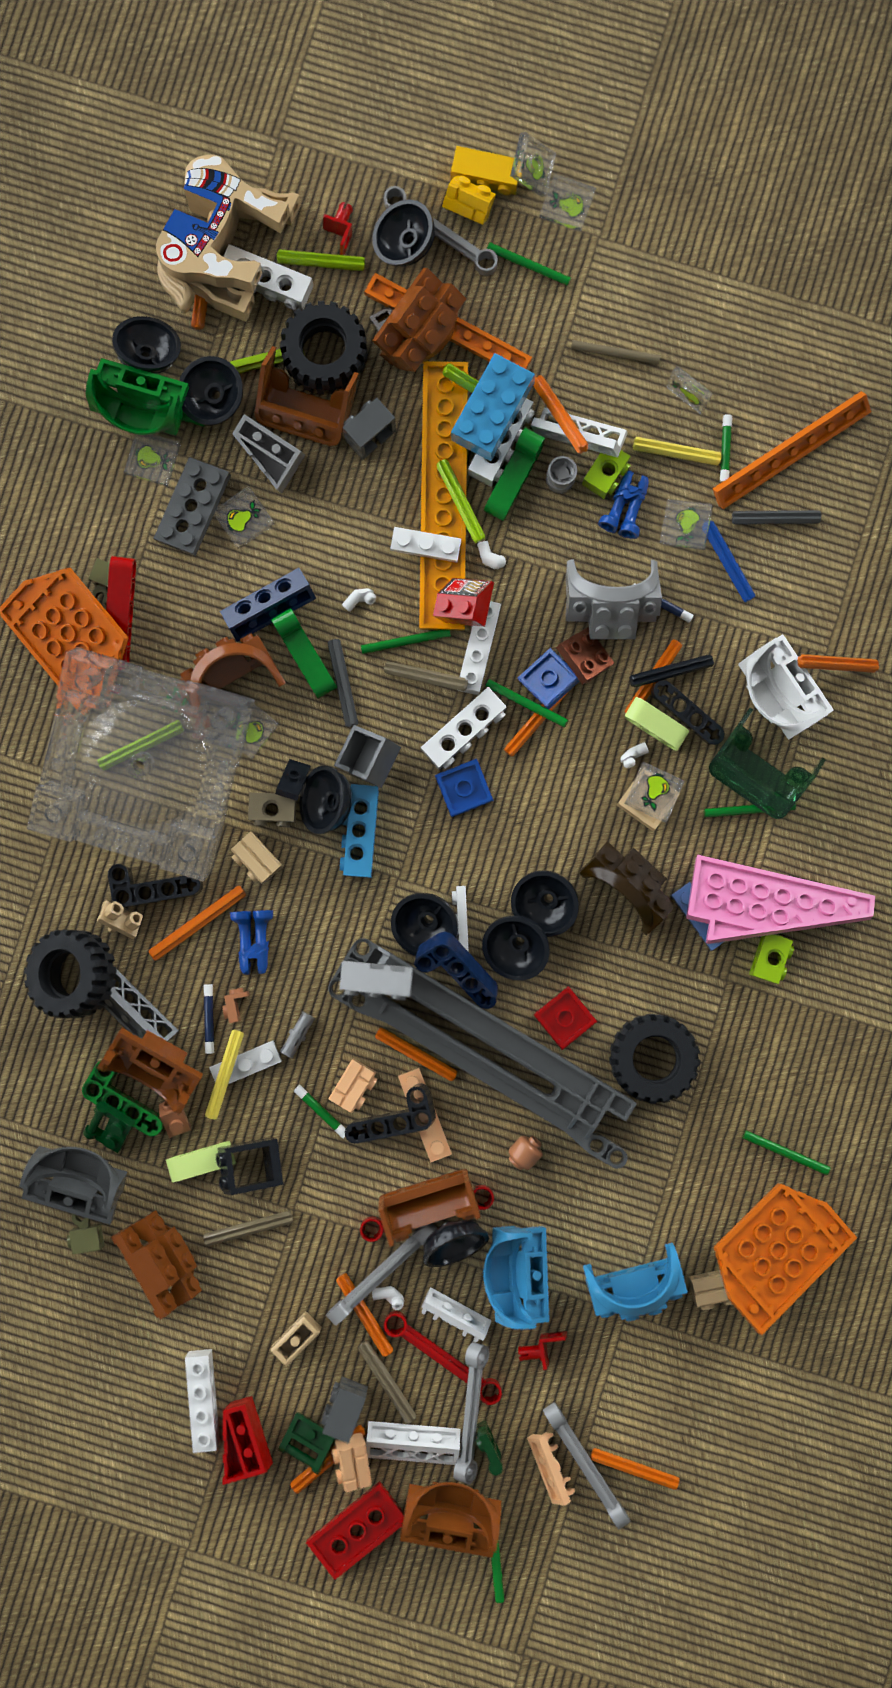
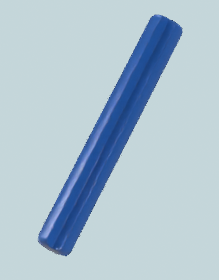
[702,520,755,602]

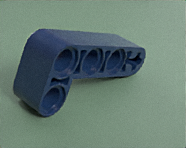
[414,932,498,1009]

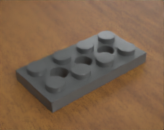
[153,457,231,557]

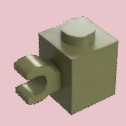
[88,558,109,605]
[67,1214,105,1255]

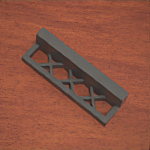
[103,969,179,1041]

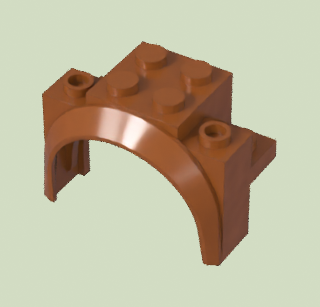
[177,633,286,729]

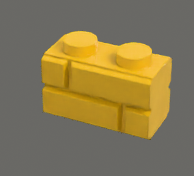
[442,176,496,225]

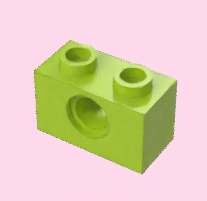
[582,450,631,499]
[749,934,794,984]

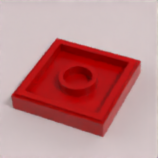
[533,986,597,1050]

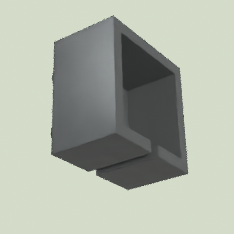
[343,398,396,460]
[334,725,401,788]
[320,1376,368,1444]

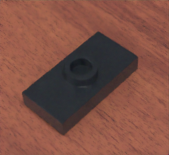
[275,759,311,801]

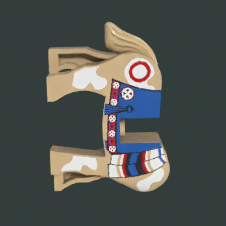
[156,155,301,322]

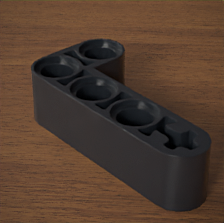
[108,864,203,907]
[345,1083,436,1144]

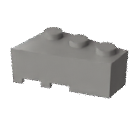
[232,414,305,493]
[339,961,413,1000]

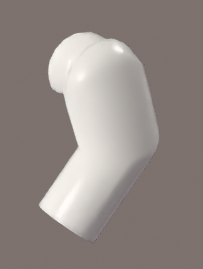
[477,541,506,569]
[342,588,376,612]
[620,742,649,769]
[372,1286,405,1310]

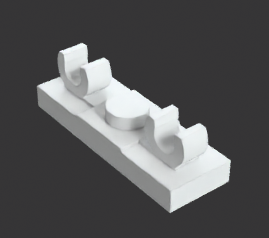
[422,1287,491,1342]

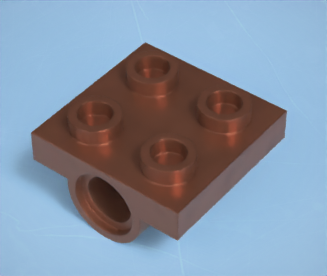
[556,627,614,684]

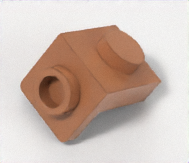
[222,988,250,1023]
[159,1100,191,1138]

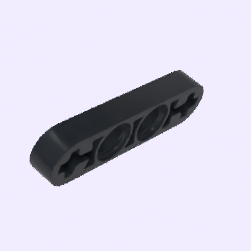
[651,680,725,745]

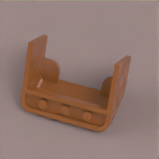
[254,346,359,446]
[378,1169,481,1247]

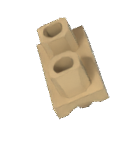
[97,900,143,939]

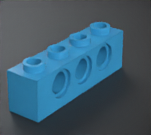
[339,784,379,878]

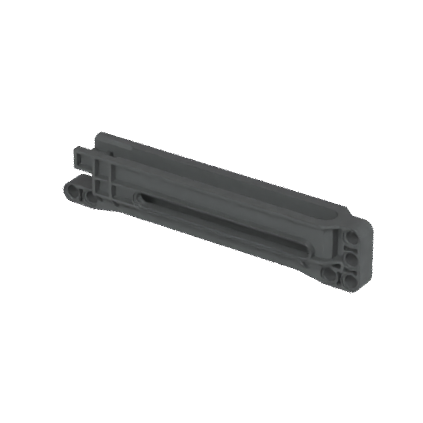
[328,938,637,1169]

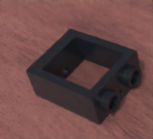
[216,1138,284,1195]

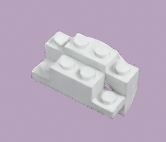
[738,635,833,740]

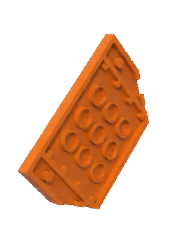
[0,568,128,715]
[714,1183,857,1335]

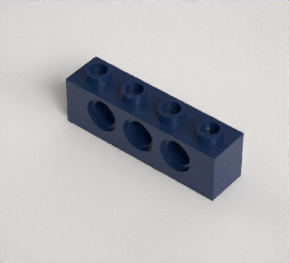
[220,568,316,642]

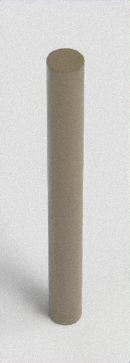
[571,340,660,364]

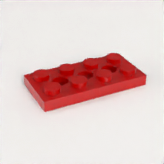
[306,1481,404,1580]

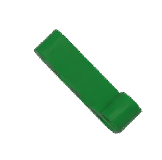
[483,427,545,522]
[271,608,337,699]
[82,1061,165,1136]

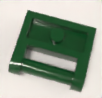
[83,1101,136,1153]
[278,1412,336,1475]
[476,1420,503,1476]

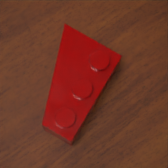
[223,1396,273,1485]

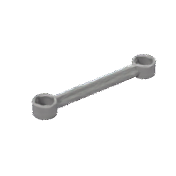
[384,186,498,276]
[326,1223,438,1326]
[453,1342,489,1485]
[543,1402,631,1530]

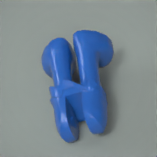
[598,470,649,539]
[230,910,273,975]

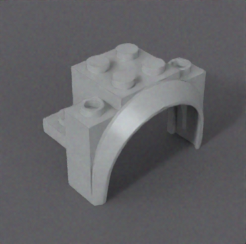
[565,559,662,639]

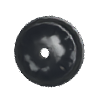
[372,199,435,266]
[112,316,181,374]
[179,356,243,425]
[299,765,352,834]
[511,870,579,937]
[391,893,458,958]
[482,916,550,981]
[423,1220,489,1268]

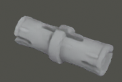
[280,1011,315,1058]

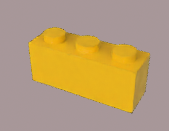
[451,146,521,195]

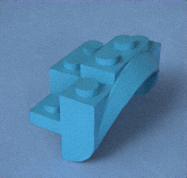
[483,1226,549,1329]
[583,1242,688,1321]

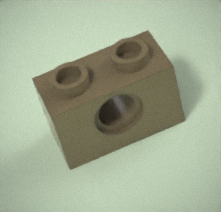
[248,792,297,827]

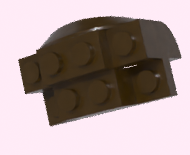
[578,841,674,935]

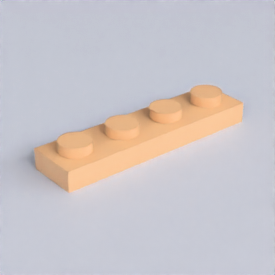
[398,1068,452,1162]

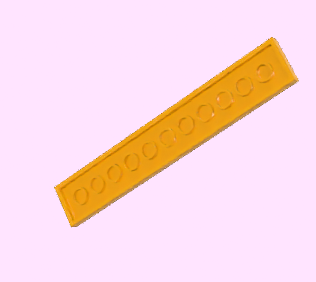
[419,361,468,630]

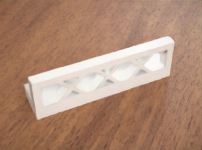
[531,407,628,458]
[366,1421,461,1465]

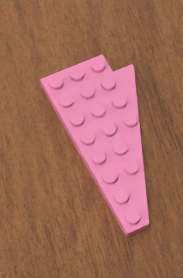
[686,855,875,944]

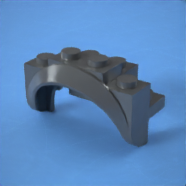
[19,1146,128,1225]

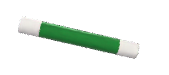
[720,415,732,483]
[294,1084,346,1138]

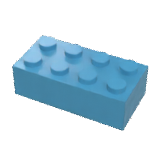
[451,353,535,461]

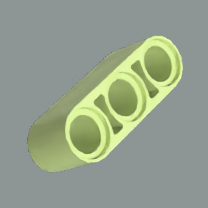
[624,697,689,751]
[166,1141,236,1182]

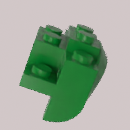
[86,358,189,436]

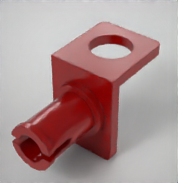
[323,202,353,255]
[518,1331,568,1371]

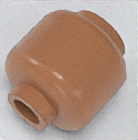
[509,1135,543,1170]

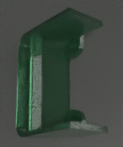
[709,708,826,819]

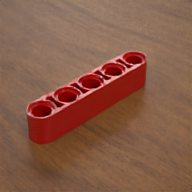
[106,556,136,670]

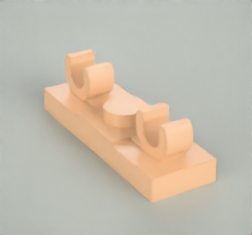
[527,1432,575,1506]

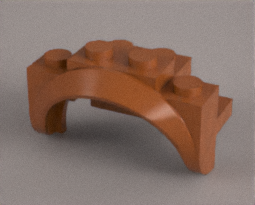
[372,268,466,372]
[97,1027,203,1114]
[111,1210,202,1319]
[400,1482,501,1558]

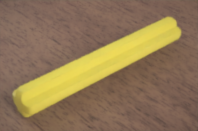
[633,437,721,466]
[205,1030,244,1120]

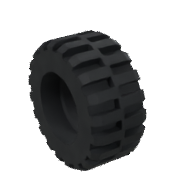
[280,301,367,395]
[24,929,117,1018]
[609,1014,700,1104]

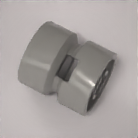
[546,456,577,493]

